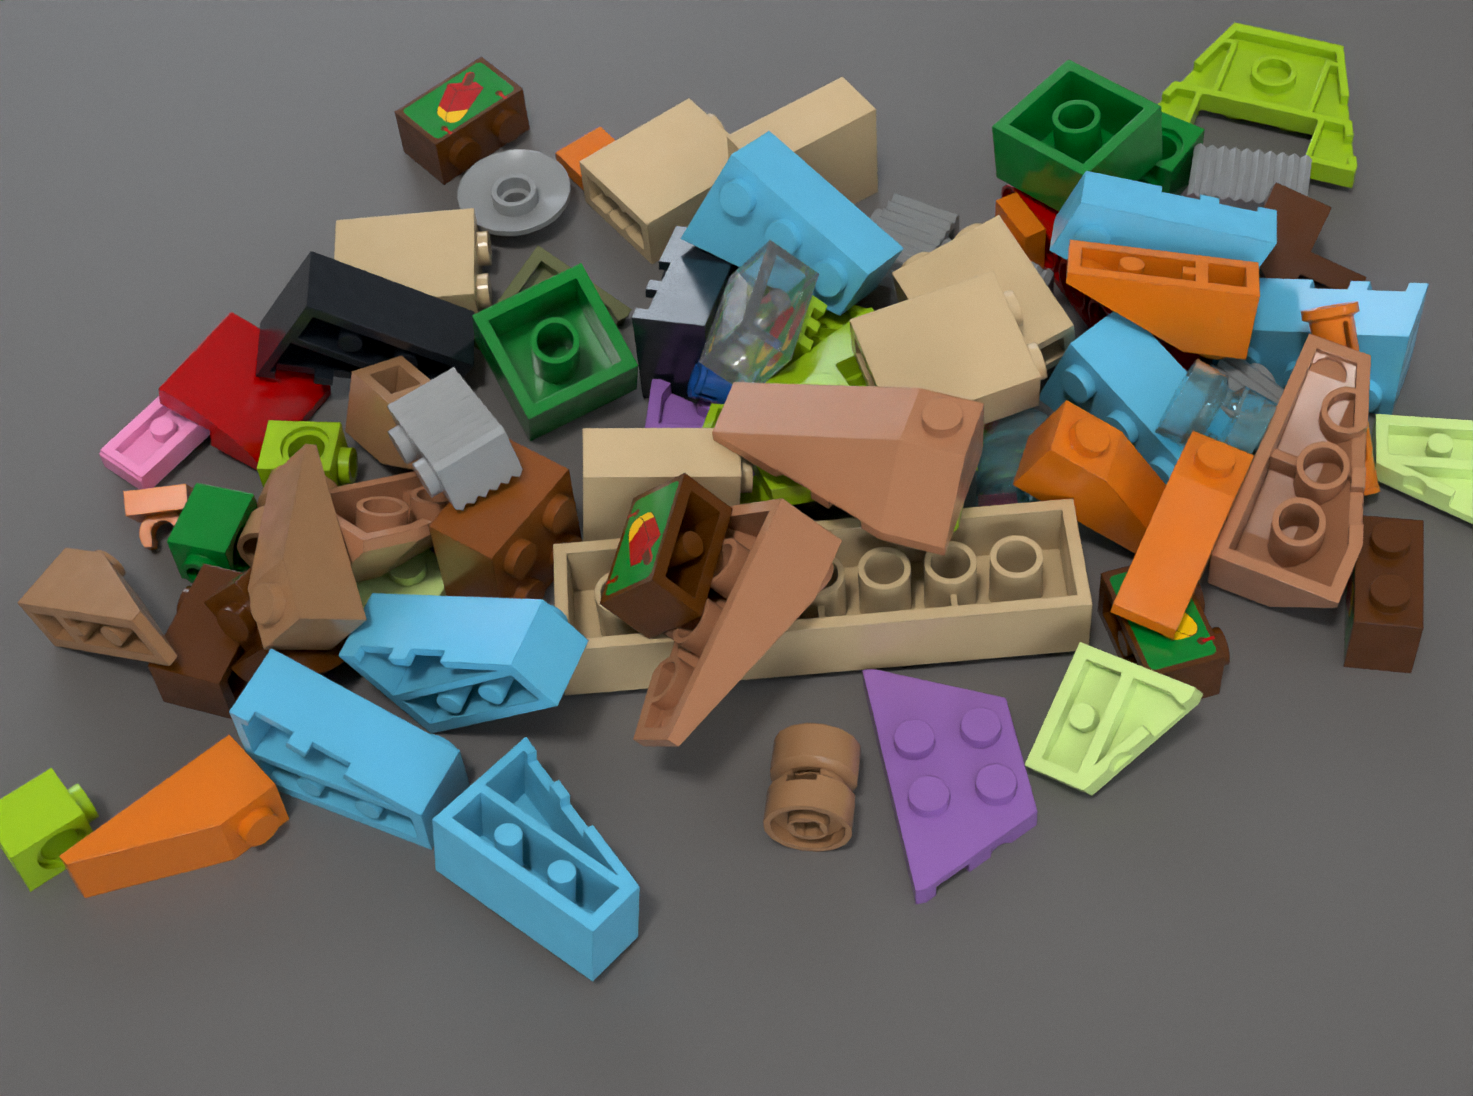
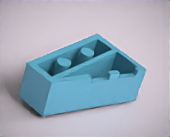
[681,131,904,316]
[1049,171,1277,267]
[1212,278,1429,415]
[1039,311,1251,485]
[338,593,589,734]
[229,648,470,850]
[432,737,640,982]

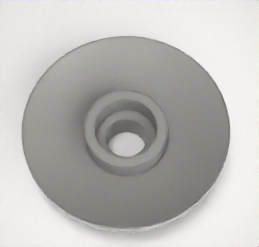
[457,149,571,236]

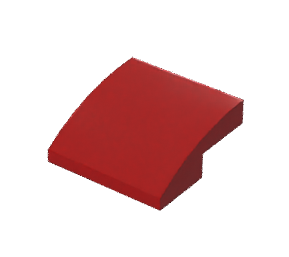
[158,312,331,470]

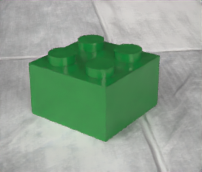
[992,59,1162,211]
[472,263,638,441]

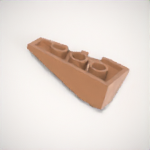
[1208,334,1371,608]
[712,382,984,556]
[329,471,449,583]
[633,498,842,747]

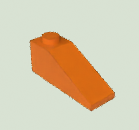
[1066,239,1260,360]
[1012,400,1166,554]
[1110,431,1254,639]
[59,734,289,898]

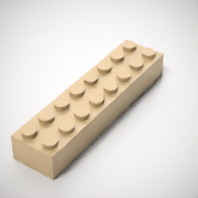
[553,498,1092,696]

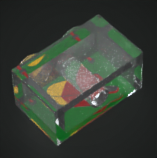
[699,240,819,385]

